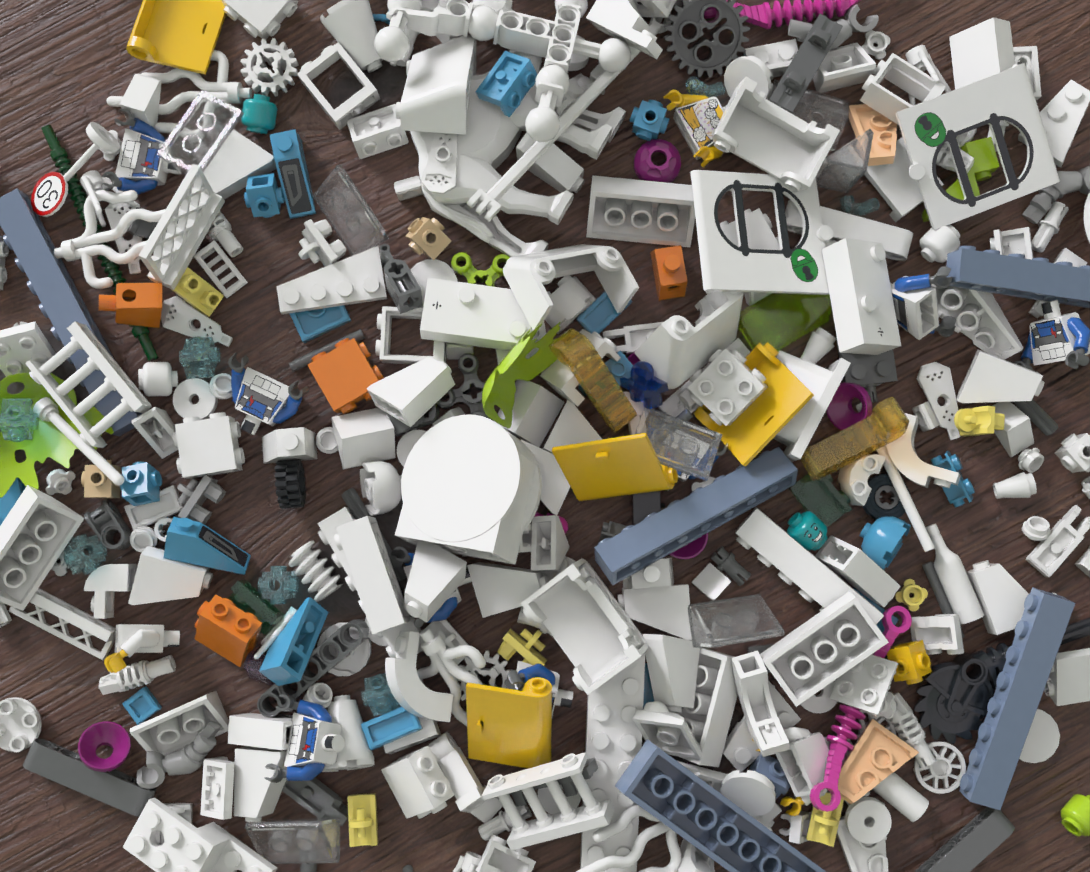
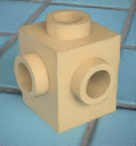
[406,217,451,260]
[81,460,122,498]

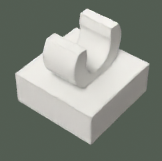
[779,811,811,844]

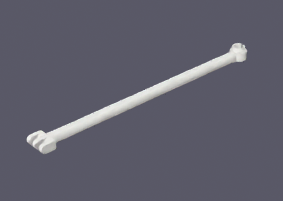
[467,13,672,222]

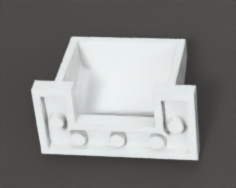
[773,350,851,462]

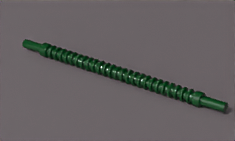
[41,125,159,362]

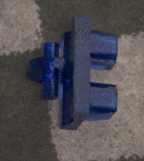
[620,361,668,409]

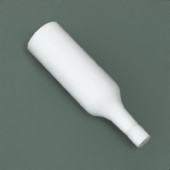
[926,523,985,625]
[845,751,929,822]

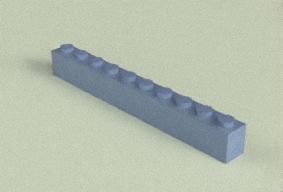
[0,188,143,436]

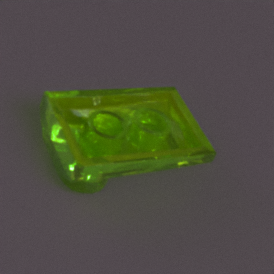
[738,293,832,351]

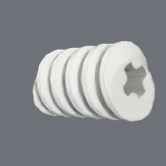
[288,540,343,602]

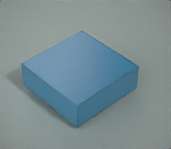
[122,686,162,725]

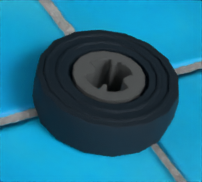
[863,474,910,520]

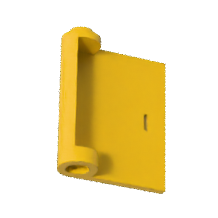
[126,0,226,75]
[693,342,814,467]
[552,433,678,501]
[466,677,552,769]

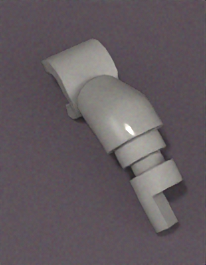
[788,5,879,50]
[1022,166,1090,224]
[136,721,222,789]

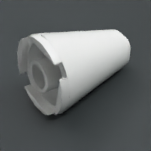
[320,0,384,73]
[322,695,375,772]

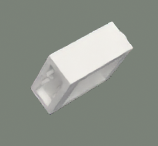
[297,42,380,130]
[860,53,946,125]
[375,306,446,364]

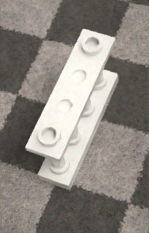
[25,321,152,448]
[482,752,615,851]

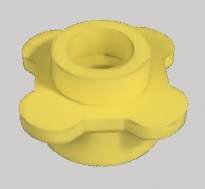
[895,579,928,611]

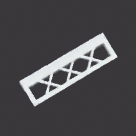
[9,588,116,660]

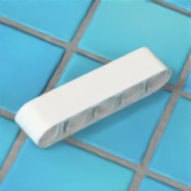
[785,200,913,261]

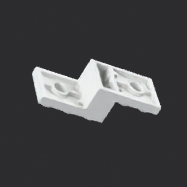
[123,798,277,872]

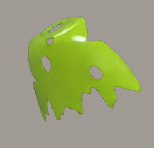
[482,322,579,429]
[0,372,114,498]

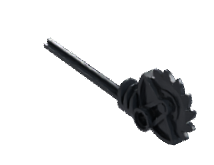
[913,617,1090,744]

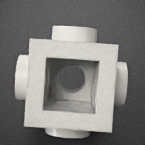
[1055,433,1090,473]

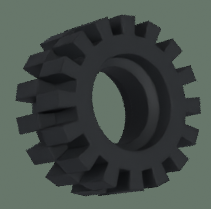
[275,459,306,509]

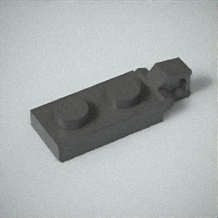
[282,778,348,826]

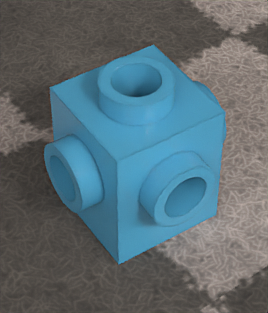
[629,100,669,141]
[244,173,285,218]
[120,461,162,506]

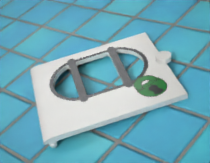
[895,63,1060,230]
[691,170,833,295]

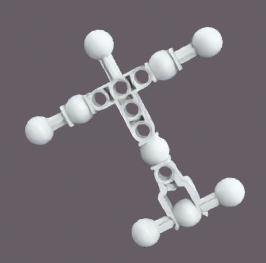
[374,0,631,142]

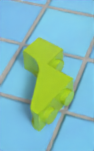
[922,137,1000,222]

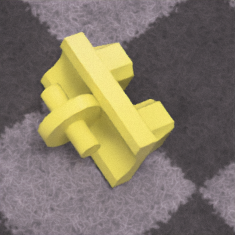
[171,267,224,317]
[954,406,1005,437]
[497,628,547,666]
[806,792,844,847]
[347,793,378,847]

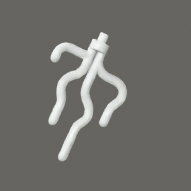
[106,50,252,141]
[54,190,180,289]
[417,628,486,727]
[576,805,682,872]

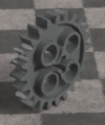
[664,0,750,78]

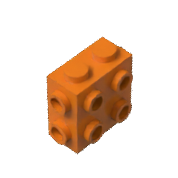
[308,338,384,414]
[194,595,262,667]

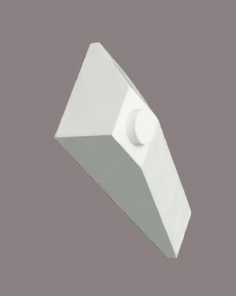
[931,273,1024,360]

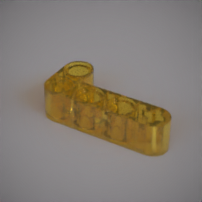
[549,328,637,433]
[800,397,909,481]

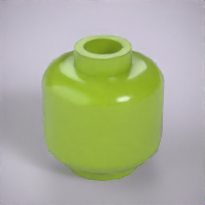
[1060,794,1090,837]

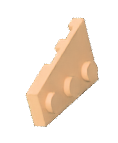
[847,104,897,166]
[838,719,919,804]

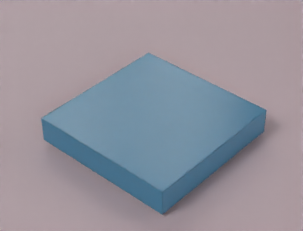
[289,305,352,343]

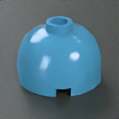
[860,516,911,571]

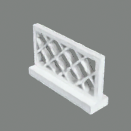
[139,164,225,290]

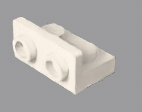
[743,39,798,80]
[346,104,409,159]
[200,756,235,820]

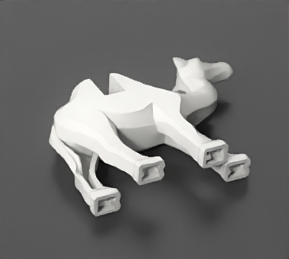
[410,0,626,257]

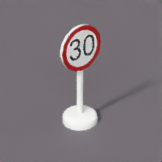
[31,122,121,217]

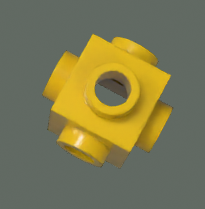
[887,640,932,685]

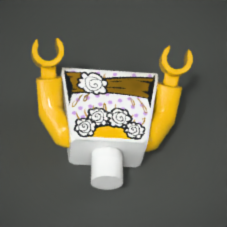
[663,89,727,167]

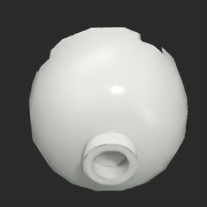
[360,461,402,516]

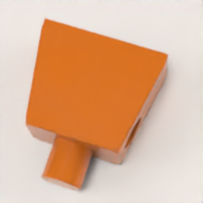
[650,245,687,301]
[99,283,162,328]

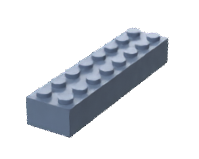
[615,739,826,872]

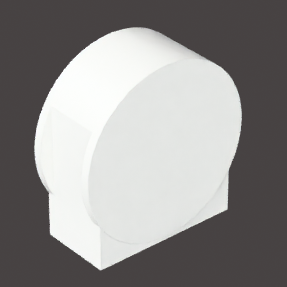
[395,415,542,564]

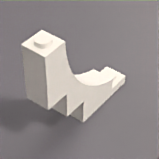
[586,0,663,59]

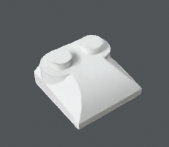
[633,701,702,759]

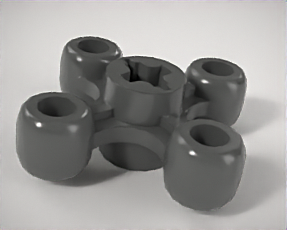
[436,353,489,419]

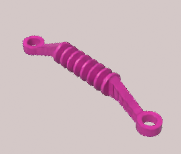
[704,0,861,29]
[810,606,912,812]

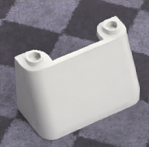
[396,35,476,135]
[712,77,840,192]
[634,291,744,389]
[521,558,648,695]

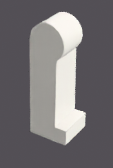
[429,732,488,813]

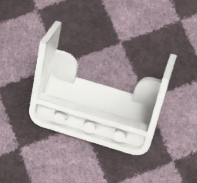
[503,244,639,331]

